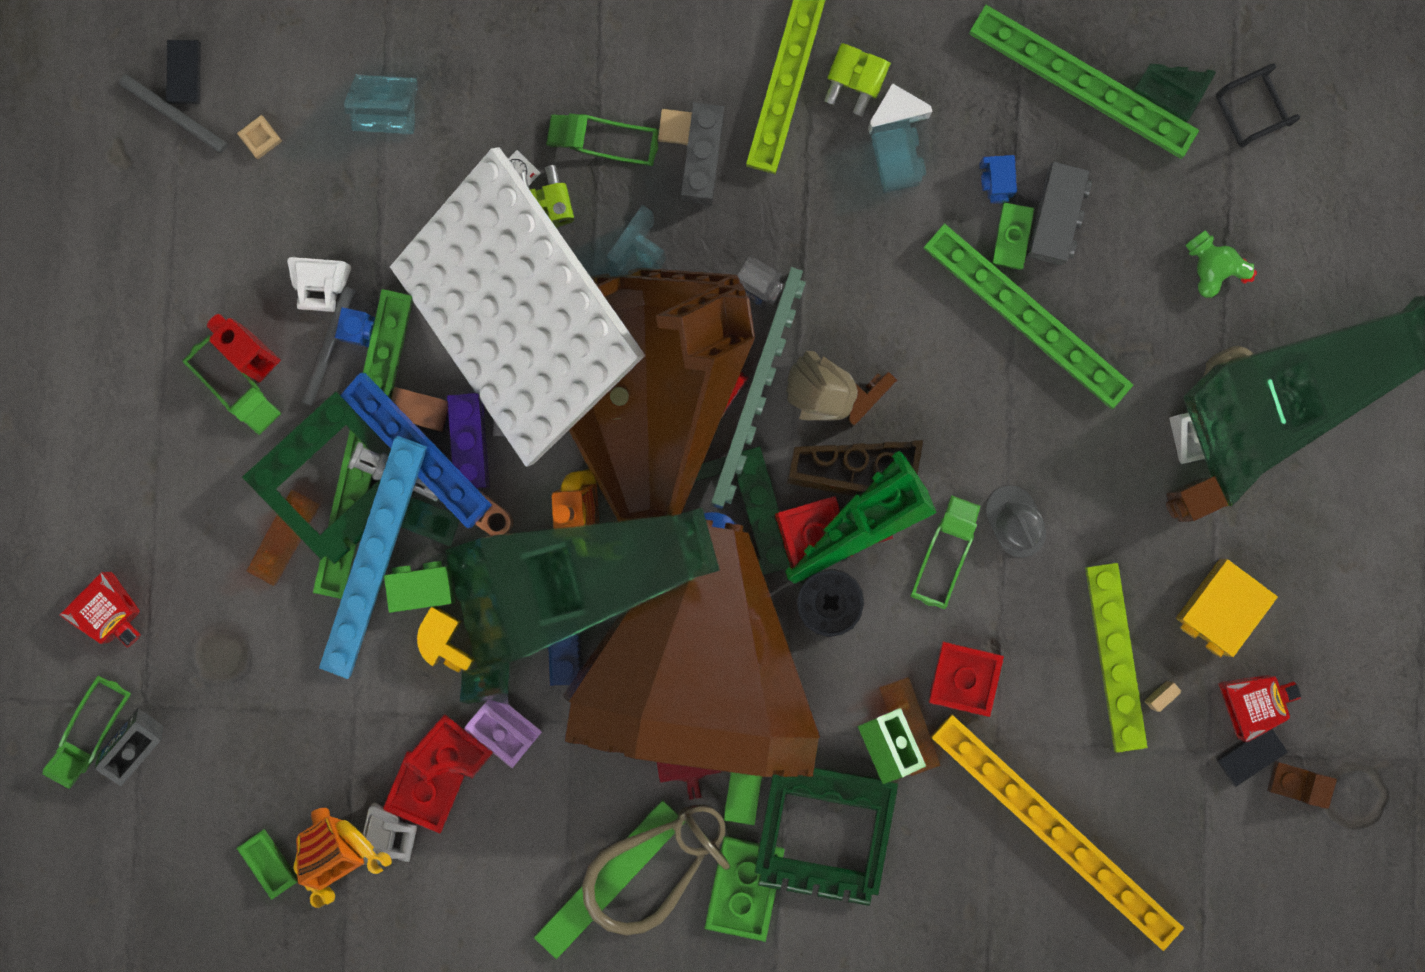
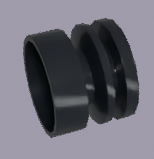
[797,569,864,637]

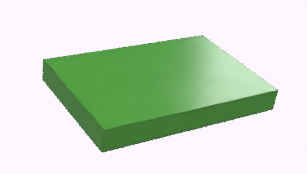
[704,836,785,942]

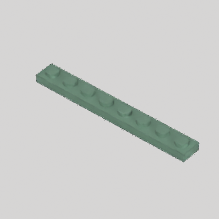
[710,267,806,509]

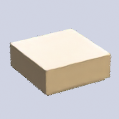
[658,109,692,145]
[237,115,282,159]
[1144,681,1181,712]

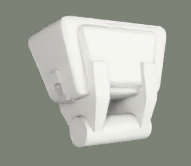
[287,257,351,312]

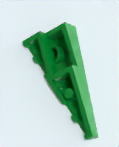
[785,451,937,584]

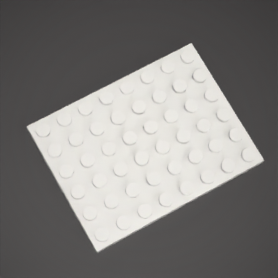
[390,147,645,467]

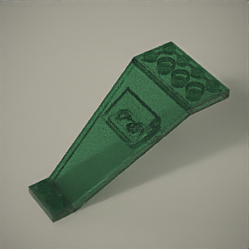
[445,508,720,670]

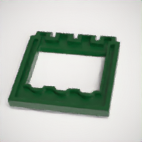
[242,392,414,564]
[655,447,790,575]
[754,767,898,906]

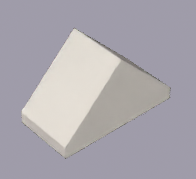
[868,84,932,134]
[1169,408,1212,464]

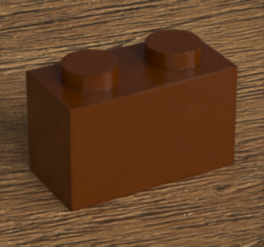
[1166,476,1228,522]

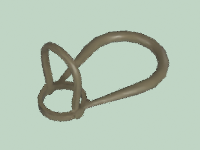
[582,804,730,936]

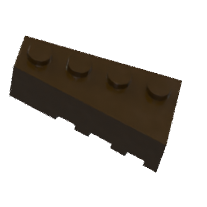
[786,440,924,496]

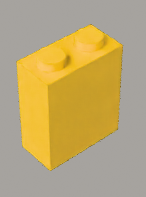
[1176,559,1278,658]

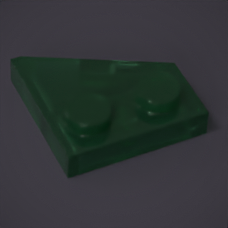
[1133,63,1216,123]

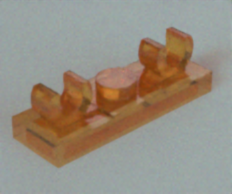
[246,489,321,586]
[879,677,941,776]

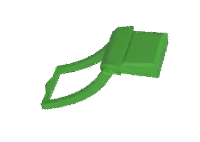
[546,113,659,166]
[182,335,281,435]
[910,495,981,609]
[42,675,131,789]

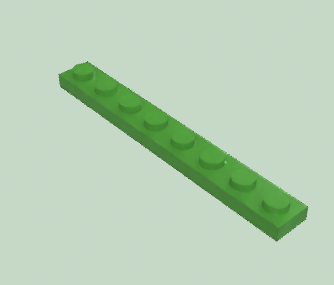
[969,5,1199,159]
[923,223,1133,409]

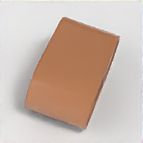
[391,387,448,432]
[476,490,513,536]

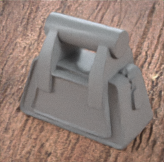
[362,802,418,865]

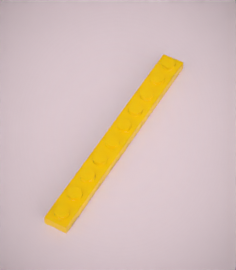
[930,714,1184,951]

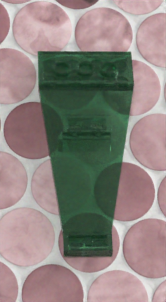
[1183,296,1425,506]

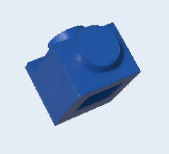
[979,155,1017,204]
[335,307,375,347]

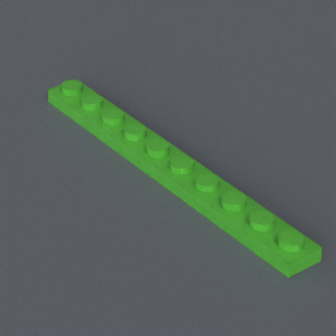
[313,289,413,599]

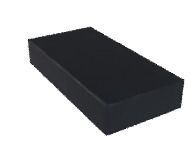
[166,40,201,104]
[1216,729,1288,787]

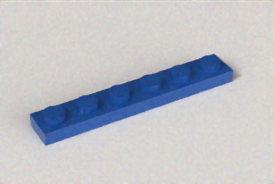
[340,373,492,528]

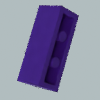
[447,393,490,489]

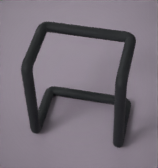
[1216,63,1301,148]

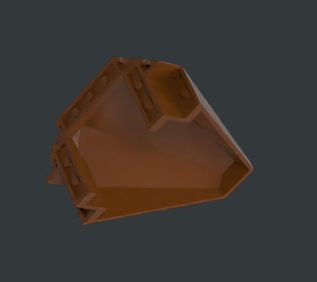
[569,268,755,533]
[562,518,820,777]

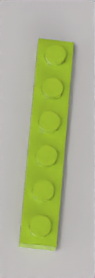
[746,0,826,175]
[1085,563,1148,753]

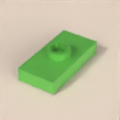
[992,203,1034,270]

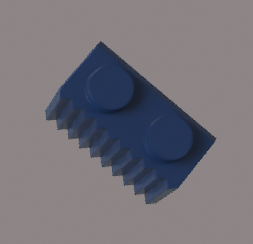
[547,620,583,686]

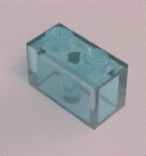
[870,119,926,193]

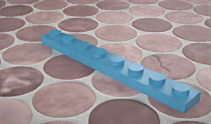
[319,436,427,679]

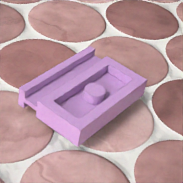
[464,693,542,768]

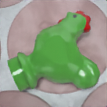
[1185,230,1257,298]

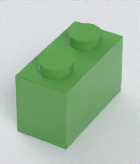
[384,561,455,613]
[858,708,926,784]

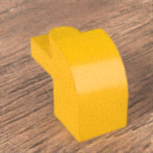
[417,606,476,672]

